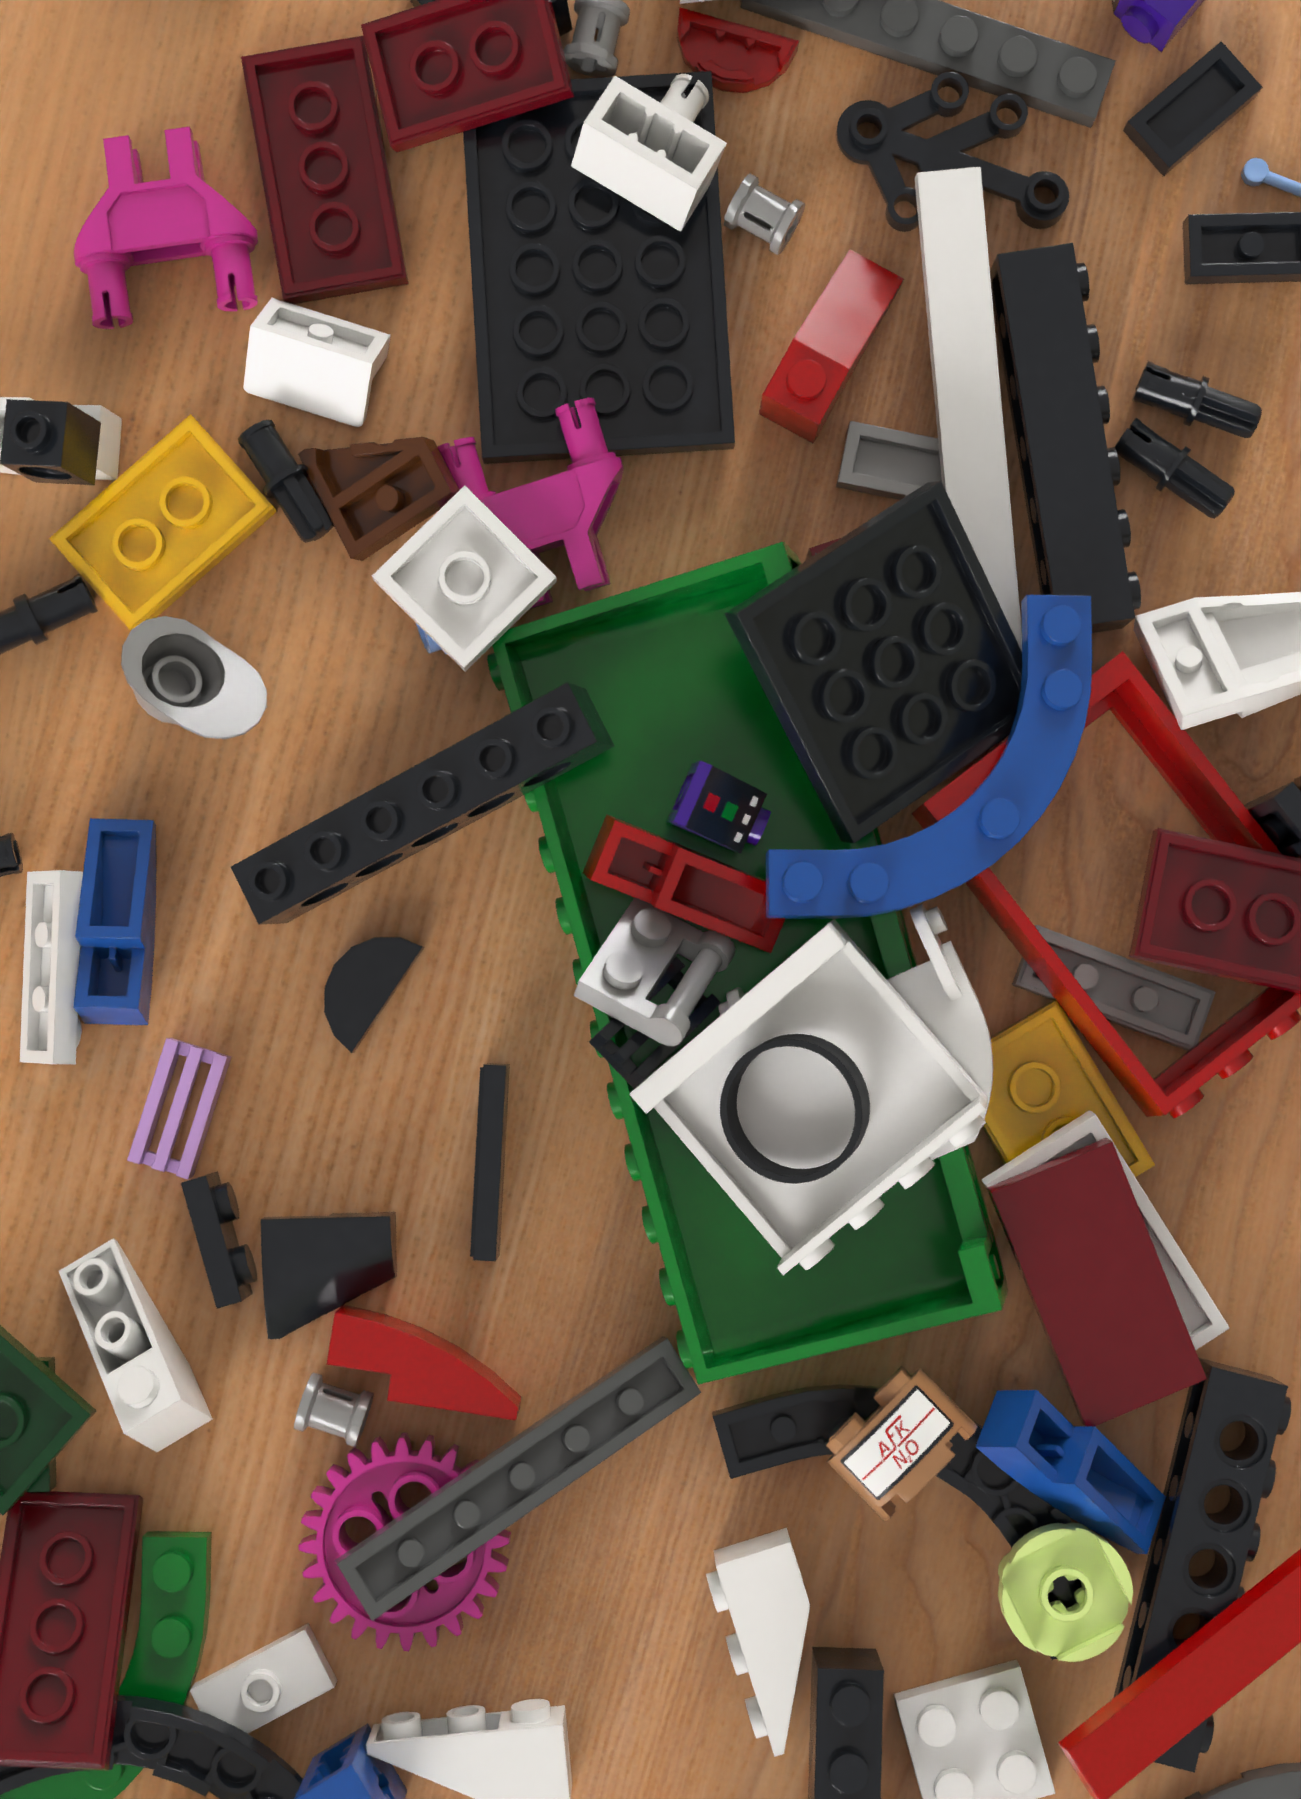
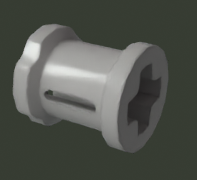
[563,0,630,77]
[723,173,805,255]
[294,1373,374,1447]

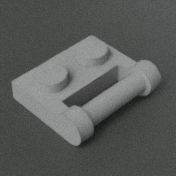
[573,898,736,1046]

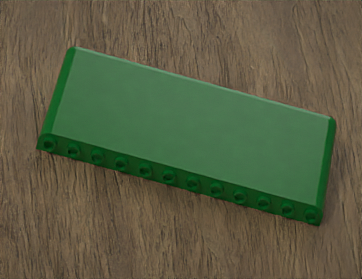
[487,542,1008,1385]

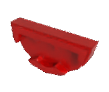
[677,7,799,93]

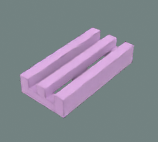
[127,1038,231,1180]

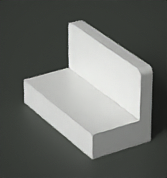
[243,298,391,427]

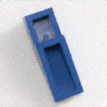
[74,818,156,1025]
[975,1390,1166,1554]

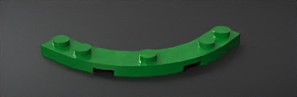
[0,1531,212,1799]

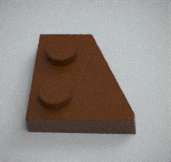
[298,437,459,561]

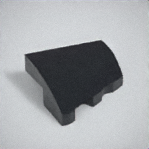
[261,1212,397,1339]

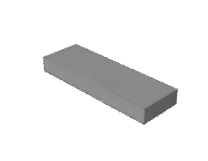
[1012,925,1216,1051]

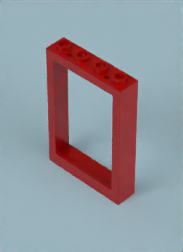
[911,651,1301,1119]

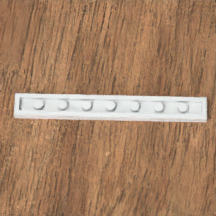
[914,167,1022,651]

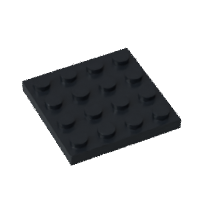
[725,481,1022,843]

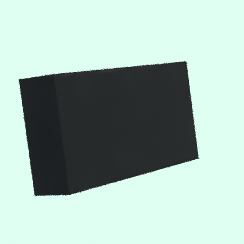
[1123,41,1263,176]

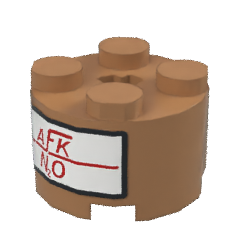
[826,1366,978,1521]

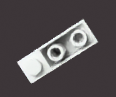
[59,1238,213,1452]
[706,1528,810,1757]
[366,1699,572,1799]

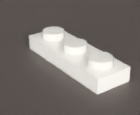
[20,870,83,1064]

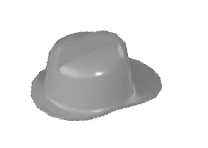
[121,616,267,739]

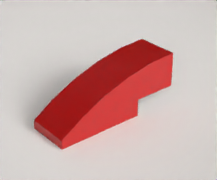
[583,815,786,953]
[326,1305,521,1420]

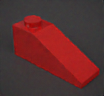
[759,249,904,444]

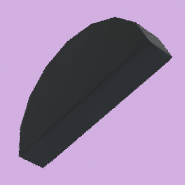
[324,937,425,1053]

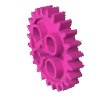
[298,1432,511,1651]

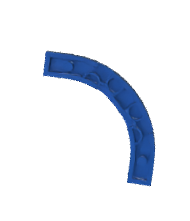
[766,595,1092,919]

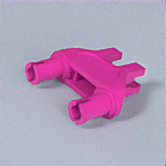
[74,126,258,329]
[438,398,624,610]

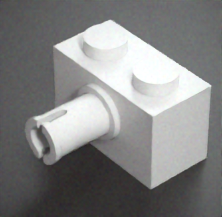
[571,74,727,232]

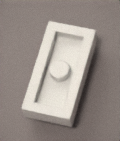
[190,1623,338,1734]

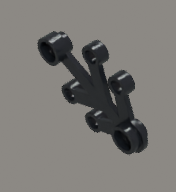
[836,72,1069,232]

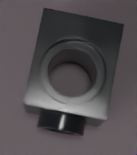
[0,399,101,485]

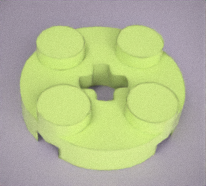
[998,1522,1133,1662]

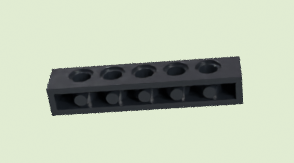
[231,682,614,925]
[1113,1358,1291,1773]

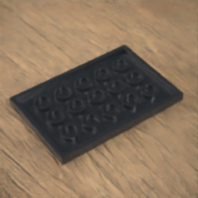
[463,71,735,464]

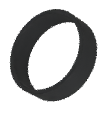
[720,1034,870,1184]

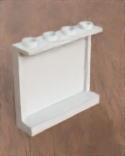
[629,919,988,1275]

